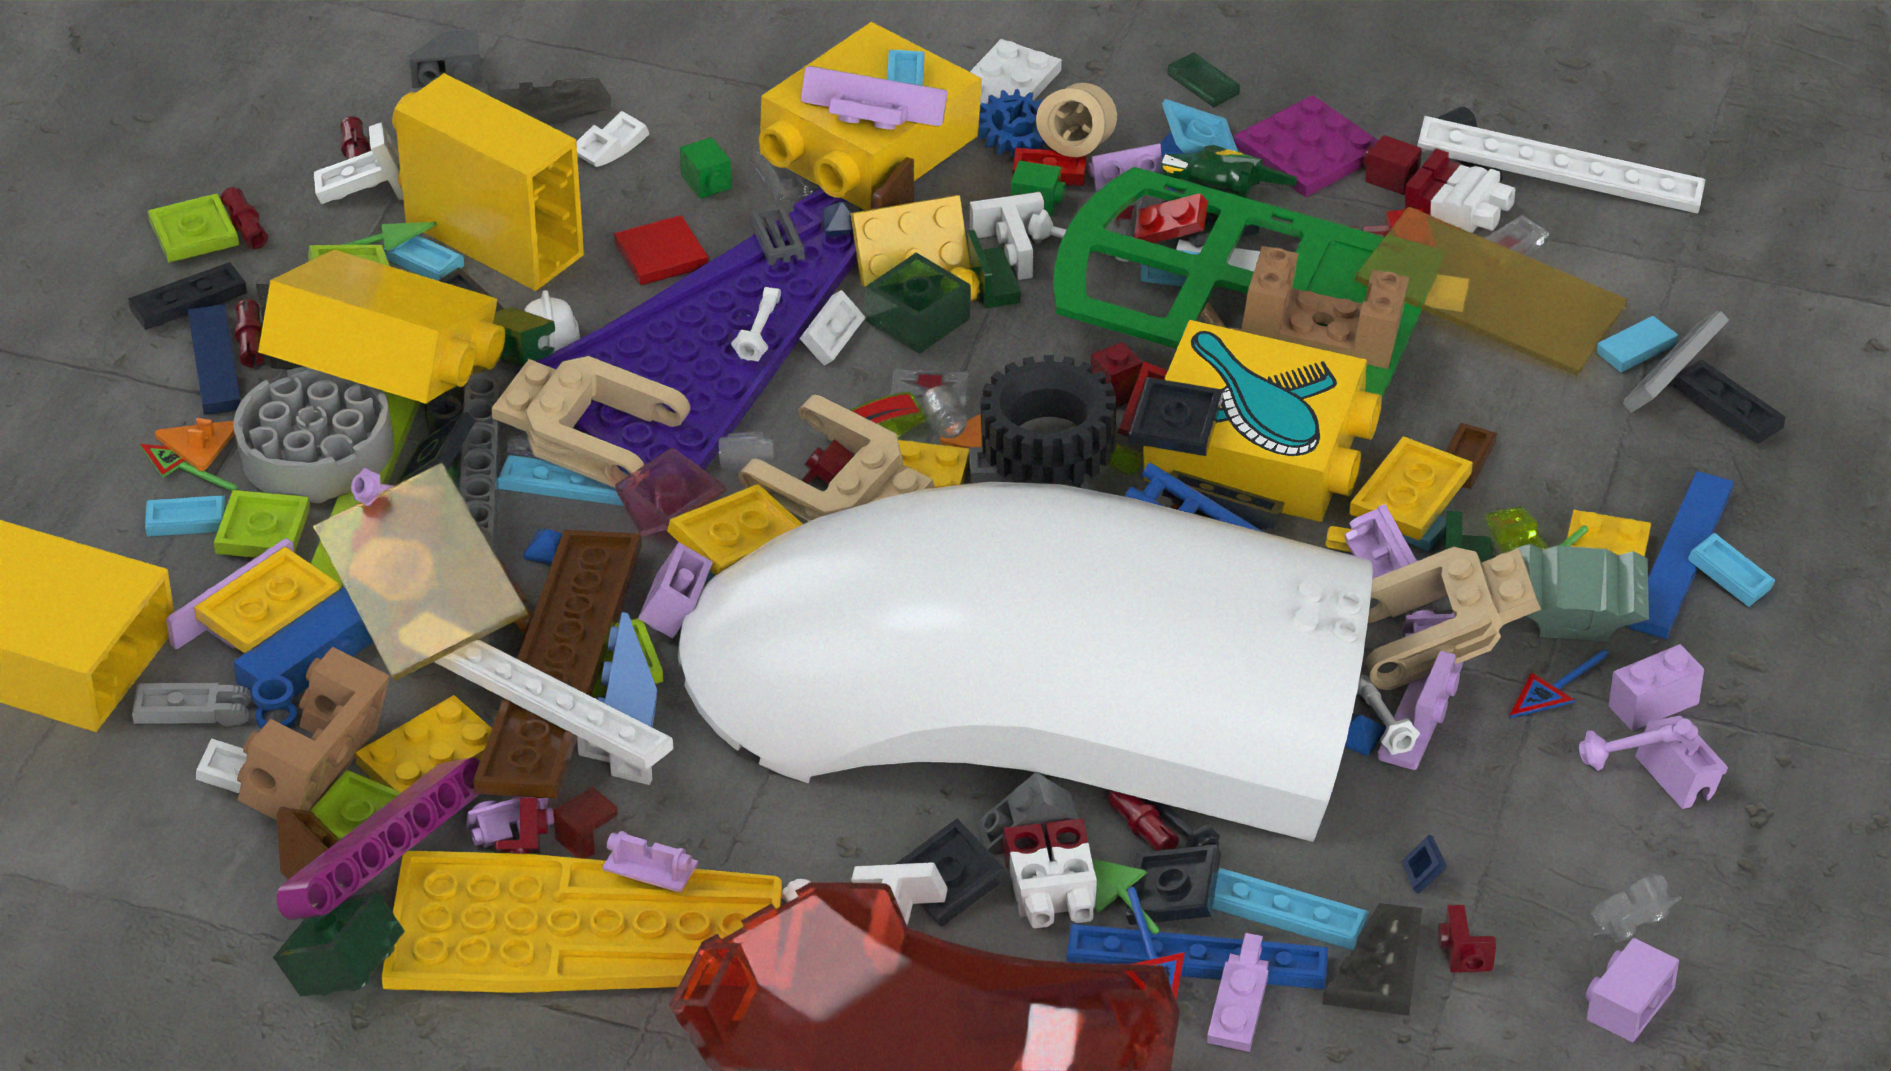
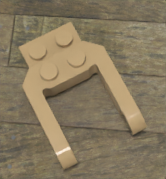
[492,356,690,491]
[738,395,935,523]
[1366,547,1541,690]

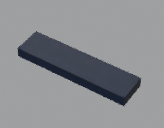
[188,304,241,414]

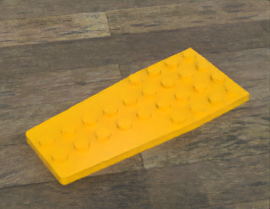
[382,851,782,993]

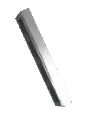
[1623,311,1729,413]

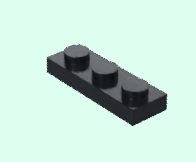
[128,262,247,330]
[1674,359,1786,444]
[1162,470,1285,529]

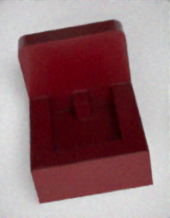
[801,439,855,484]
[495,798,548,854]
[1438,905,1496,973]

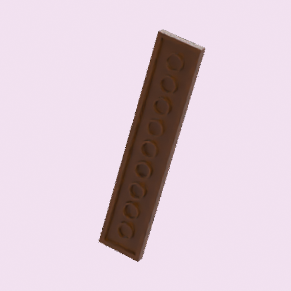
[473,529,642,799]

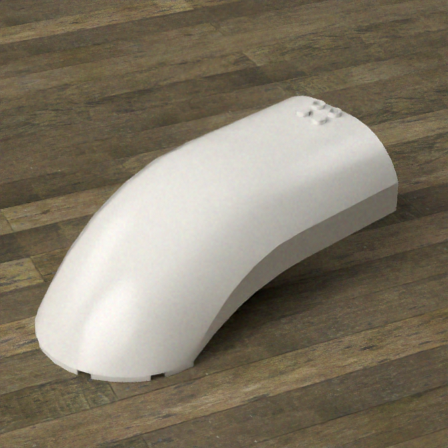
[678,482,1373,842]

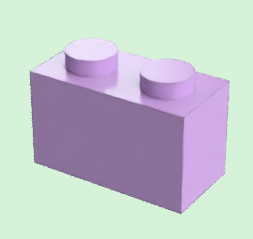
[638,542,713,639]
[1609,644,1704,731]
[1585,938,1679,1043]

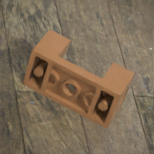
[1241,246,1409,369]
[237,647,390,820]

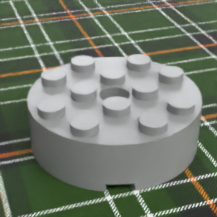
[234,366,394,503]

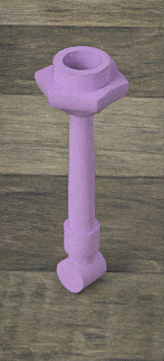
[351,467,446,507]
[1579,719,1698,771]

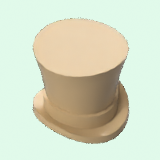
[1036,83,1117,157]

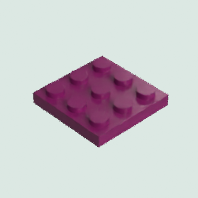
[1234,95,1379,197]

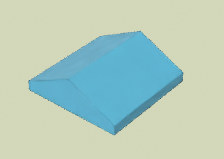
[1162,99,1238,154]

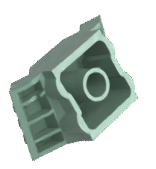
[1513,544,1649,642]

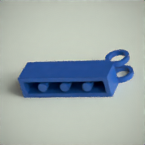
[233,579,390,729]

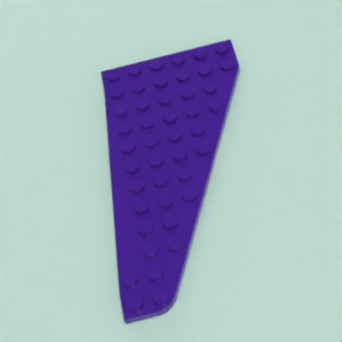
[517,188,865,500]

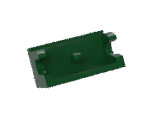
[493,307,555,367]

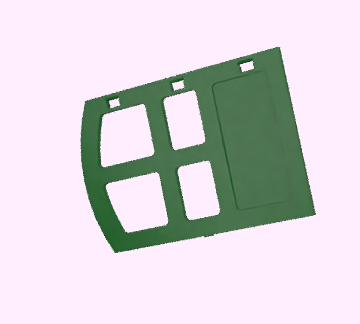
[1053,167,1446,400]

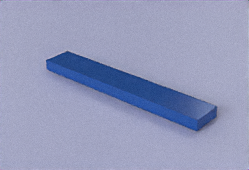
[1629,471,1734,639]
[1066,924,1328,989]

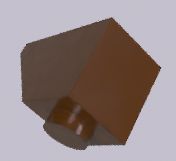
[277,807,340,879]

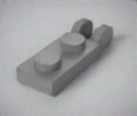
[132,683,252,727]

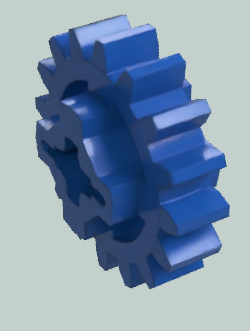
[978,89,1046,158]

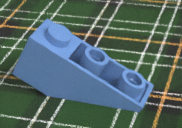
[598,612,657,728]

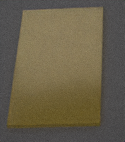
[1355,207,1628,376]
[313,463,528,681]

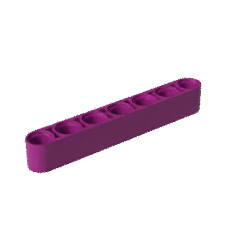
[277,757,480,920]

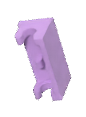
[1345,504,1417,601]
[1635,715,1728,809]

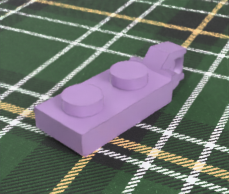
[1207,933,1269,1052]

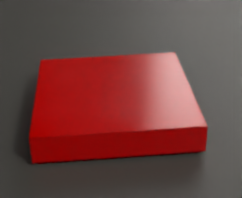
[614,215,708,285]

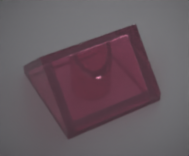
[615,447,726,537]

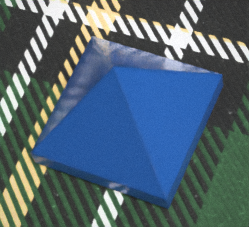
[523,529,562,565]
[1345,713,1386,756]

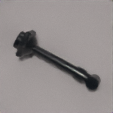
[1139,797,1220,848]

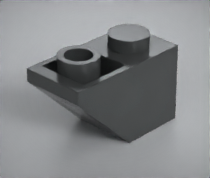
[409,29,482,88]
[977,772,1078,854]

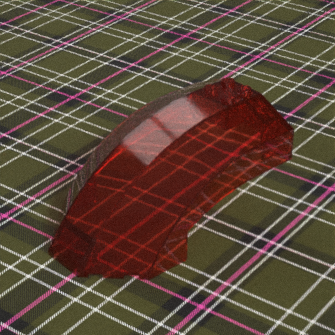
[669,882,1180,1071]

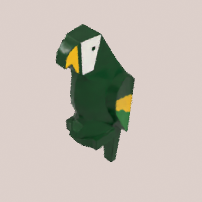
[1160,145,1297,198]

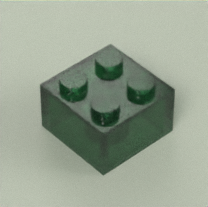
[865,252,971,354]
[273,891,405,997]

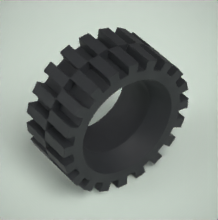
[980,355,1116,485]

